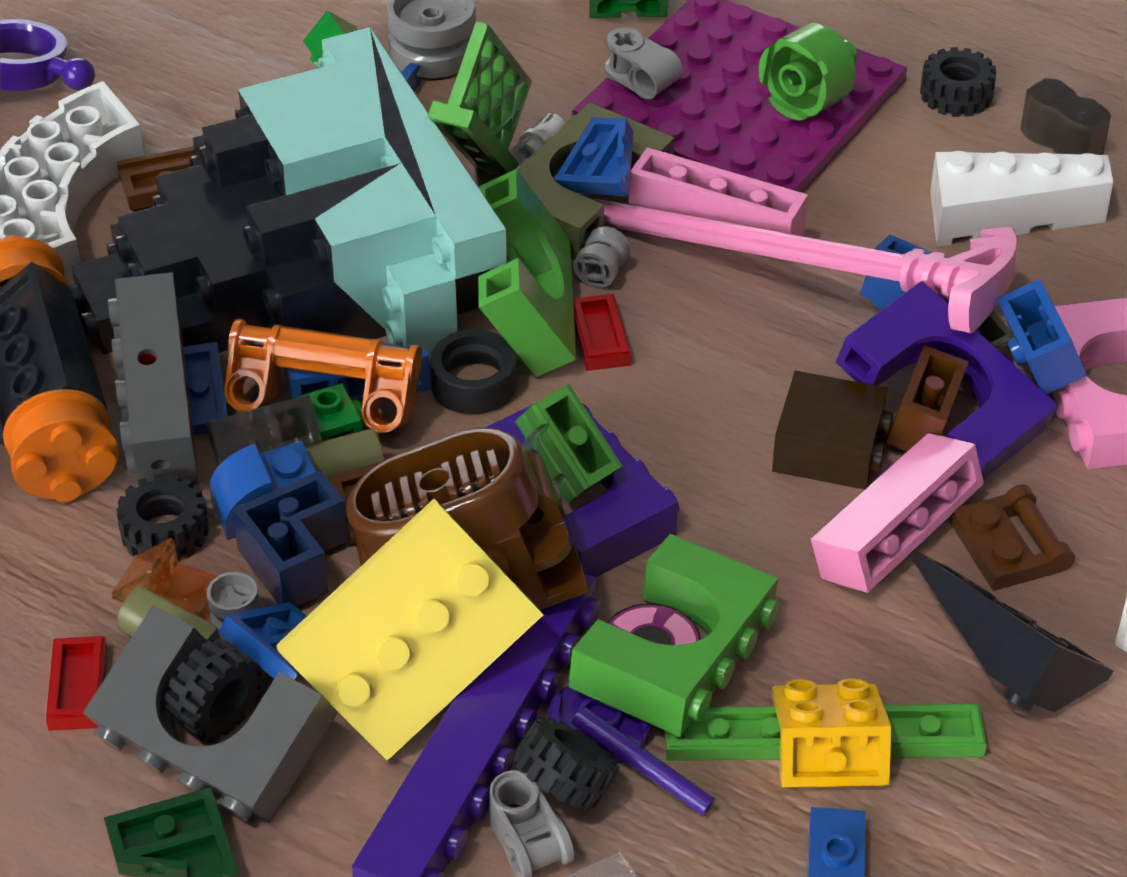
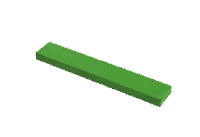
[665,704,987,761]

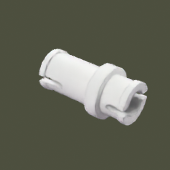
[513,113,566,164]

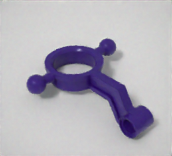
[0,19,95,91]

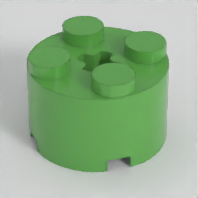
[759,22,857,120]

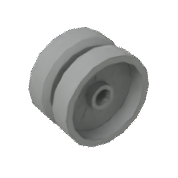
[386,0,476,79]

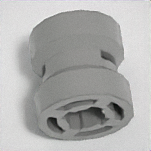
[573,226,630,288]
[207,572,260,643]

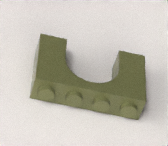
[517,102,675,259]

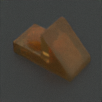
[111,538,218,621]

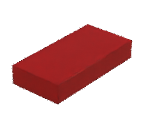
[573,294,631,371]
[46,636,108,731]

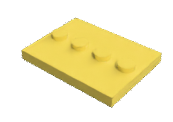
[276,499,543,761]

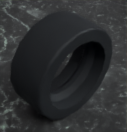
[430,329,517,414]

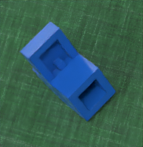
[210,441,316,540]

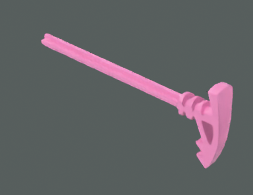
[593,198,1017,333]

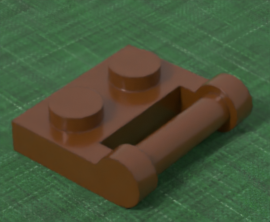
[949,484,1076,591]

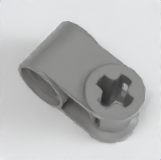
[604,27,683,99]
[490,770,574,877]

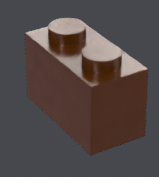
[886,345,969,452]

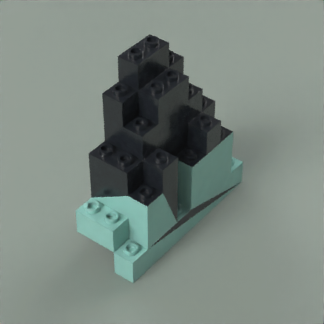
[69,27,507,356]

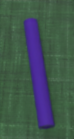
[571,706,715,816]

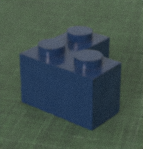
[232,470,348,607]

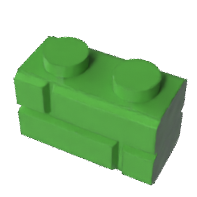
[515,384,623,503]

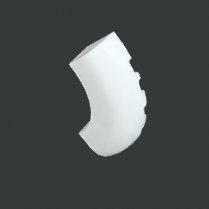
[0,81,144,285]

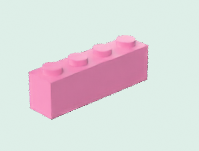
[629,147,808,236]
[811,433,984,593]

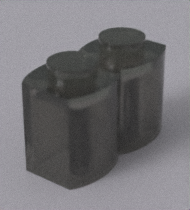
[1020,78,1111,155]

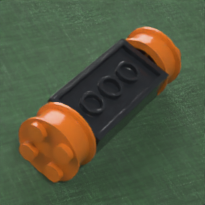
[0,235,119,502]

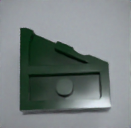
[104,787,239,877]

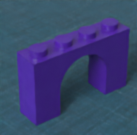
[835,281,1058,479]
[485,403,679,577]

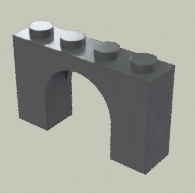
[83,605,338,823]

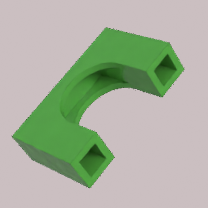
[478,169,576,377]
[569,534,780,737]

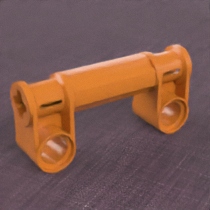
[224,319,422,433]

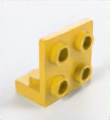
[772,678,891,788]

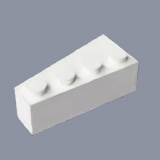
[930,151,1114,247]

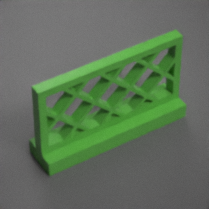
[427,21,532,175]

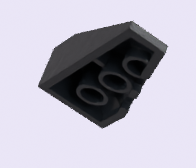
[913,552,1114,712]

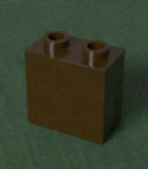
[772,370,893,490]

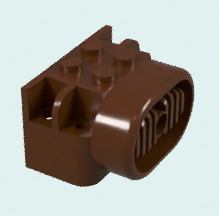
[346,428,590,610]

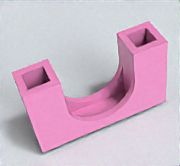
[1052,298,1127,470]

